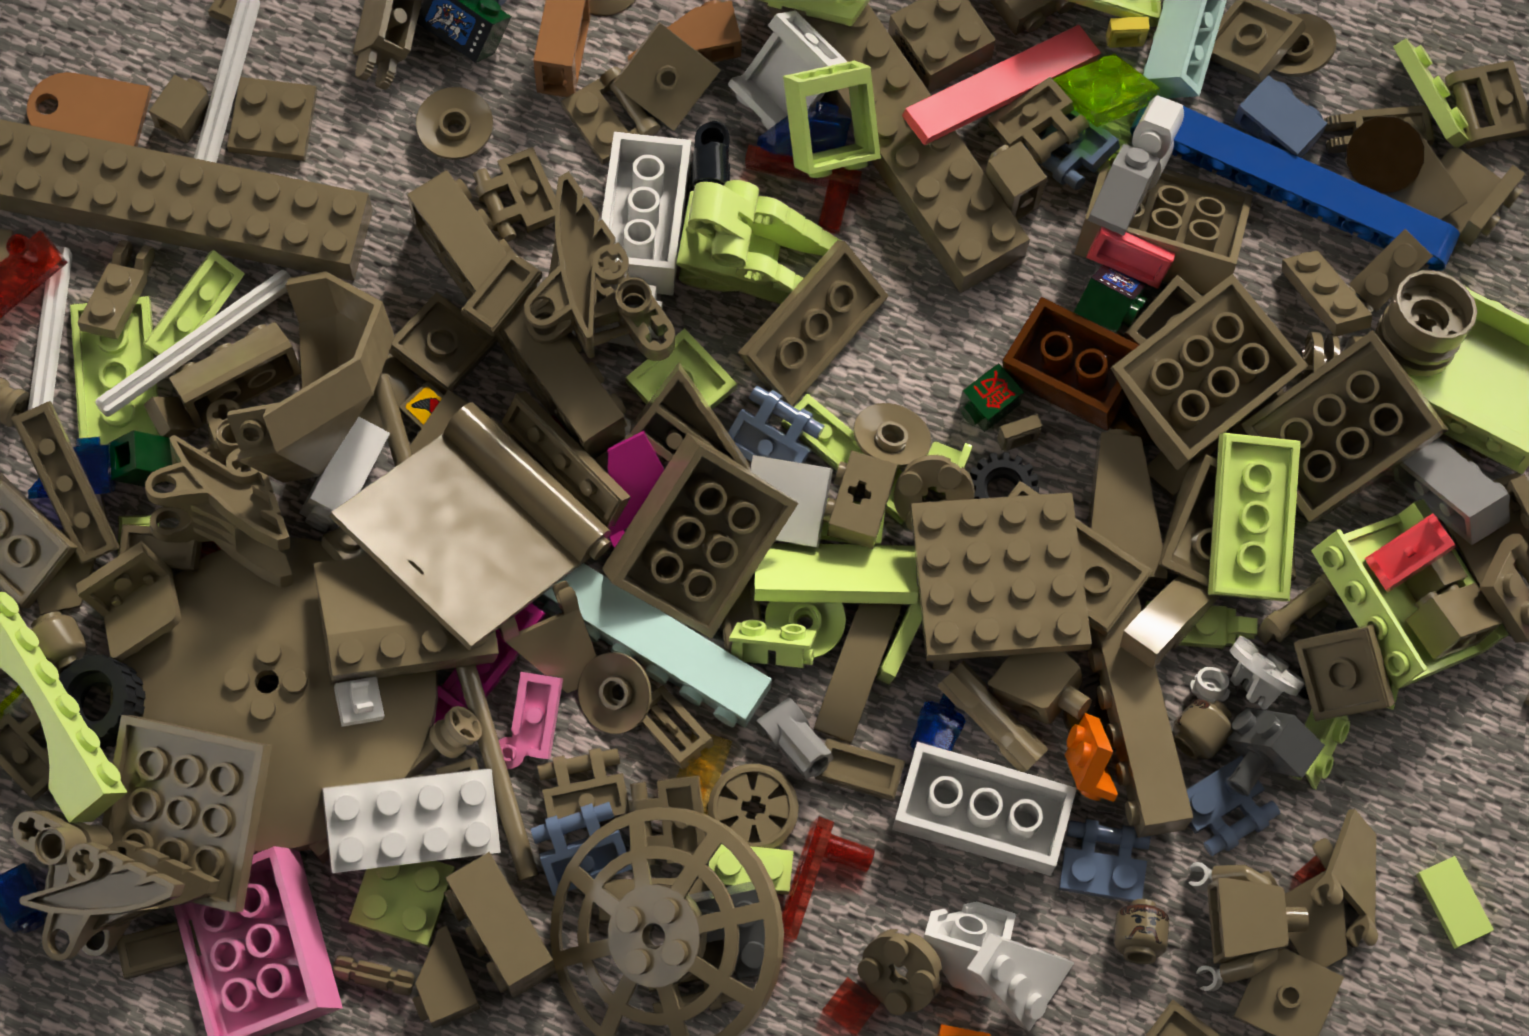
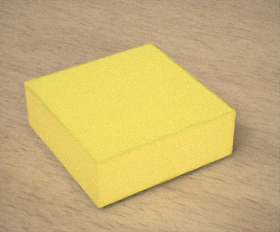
[1106,17,1150,48]

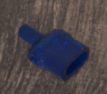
[910,693,966,752]

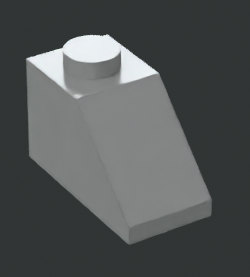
[1088,144,1160,236]

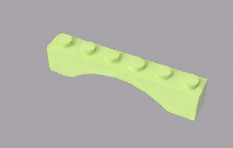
[0,592,128,823]

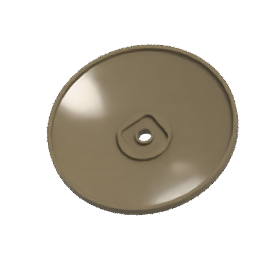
[110,537,438,854]

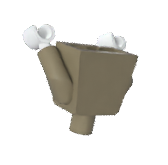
[1188,862,1309,991]

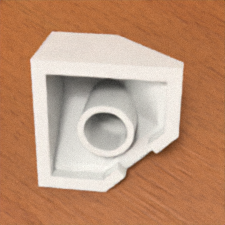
[924,901,1016,999]

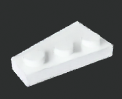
[967,933,1074,1031]

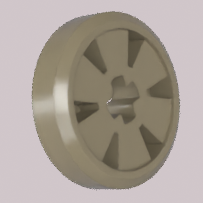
[708,764,799,849]

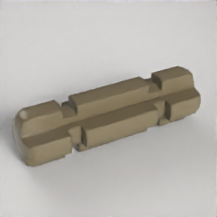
[332,955,415,996]

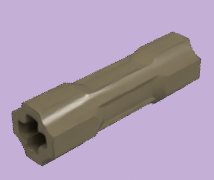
[937,660,1048,772]

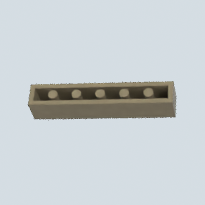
[1088,595,1193,838]

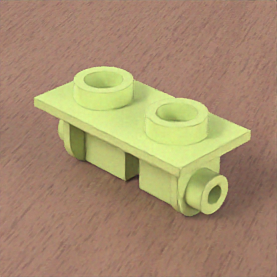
[729,620,817,668]
[1290,709,1350,790]

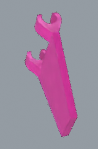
[608,431,665,548]

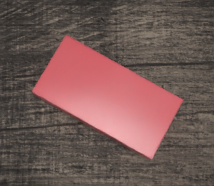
[1086,226,1175,289]

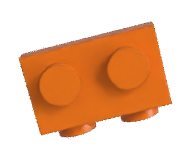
[1064,713,1118,802]

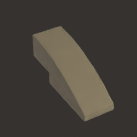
[1120,575,1220,669]

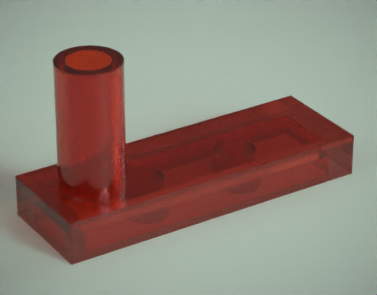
[745,145,862,234]
[0,230,68,318]
[782,816,875,944]

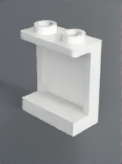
[728,10,847,135]

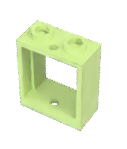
[783,60,881,178]

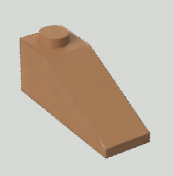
[628,0,742,63]

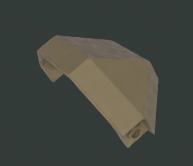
[227,271,395,483]

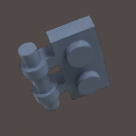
[1023,107,1120,190]
[728,386,825,463]
[1186,755,1280,856]
[530,802,632,896]
[1058,819,1151,902]

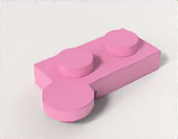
[499,672,563,769]

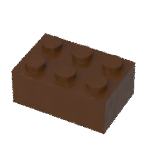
[1002,297,1139,431]

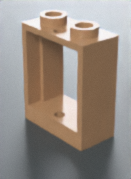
[533,0,591,97]

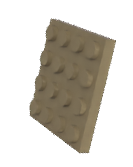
[910,492,1092,661]
[102,715,272,913]

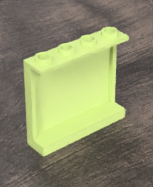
[1408,285,1529,474]
[1311,499,1509,690]

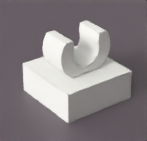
[334,676,385,727]

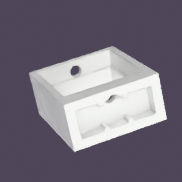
[299,417,390,532]

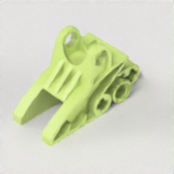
[676,180,842,304]

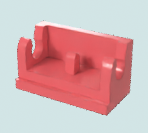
[1364,513,1456,592]

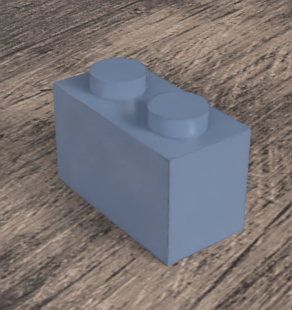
[1233,75,1327,158]

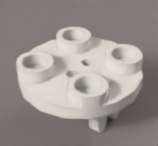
[1229,636,1305,710]

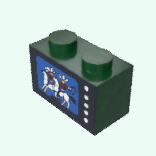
[417,0,512,63]
[1074,265,1147,333]

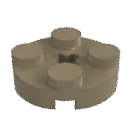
[894,455,975,532]
[857,929,943,1015]

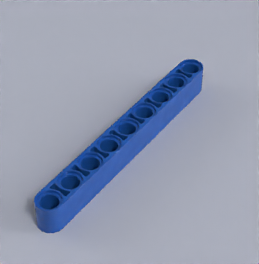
[1130,94,1460,271]

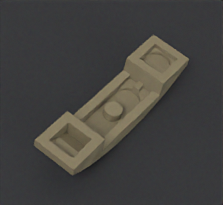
[814,603,903,743]

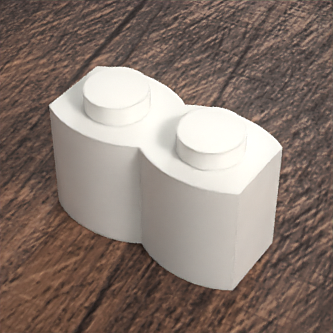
[1132,95,1184,190]

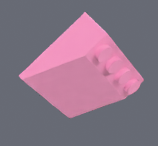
[174,846,343,1036]

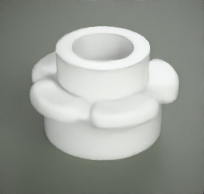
[1190,667,1230,704]

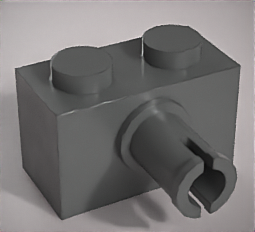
[1226,707,1325,796]

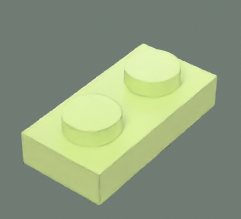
[709,844,794,895]

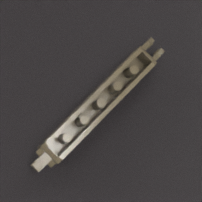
[353,0,422,90]

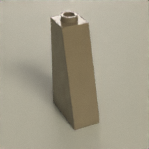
[1088,429,1168,589]

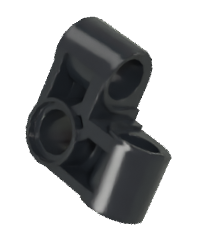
[690,121,730,191]

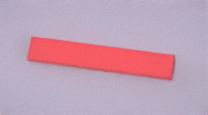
[902,25,1101,145]

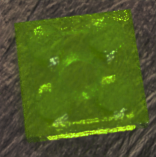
[1053,53,1160,127]

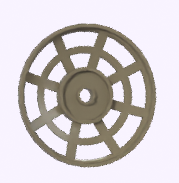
[550,807,784,1036]

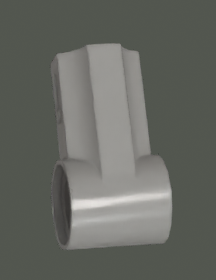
[755,697,833,779]

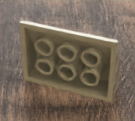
[1074,154,1253,295]
[1110,274,1308,471]
[1241,330,1449,522]
[602,433,799,639]
[313,556,499,685]

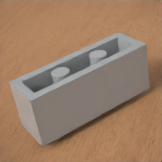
[1393,437,1510,545]

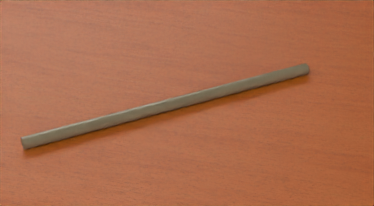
[373,374,539,881]

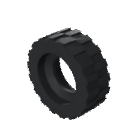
[59,654,146,749]

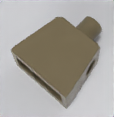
[987,651,1092,724]

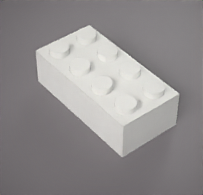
[601,132,691,295]
[892,742,1077,876]
[322,769,501,873]

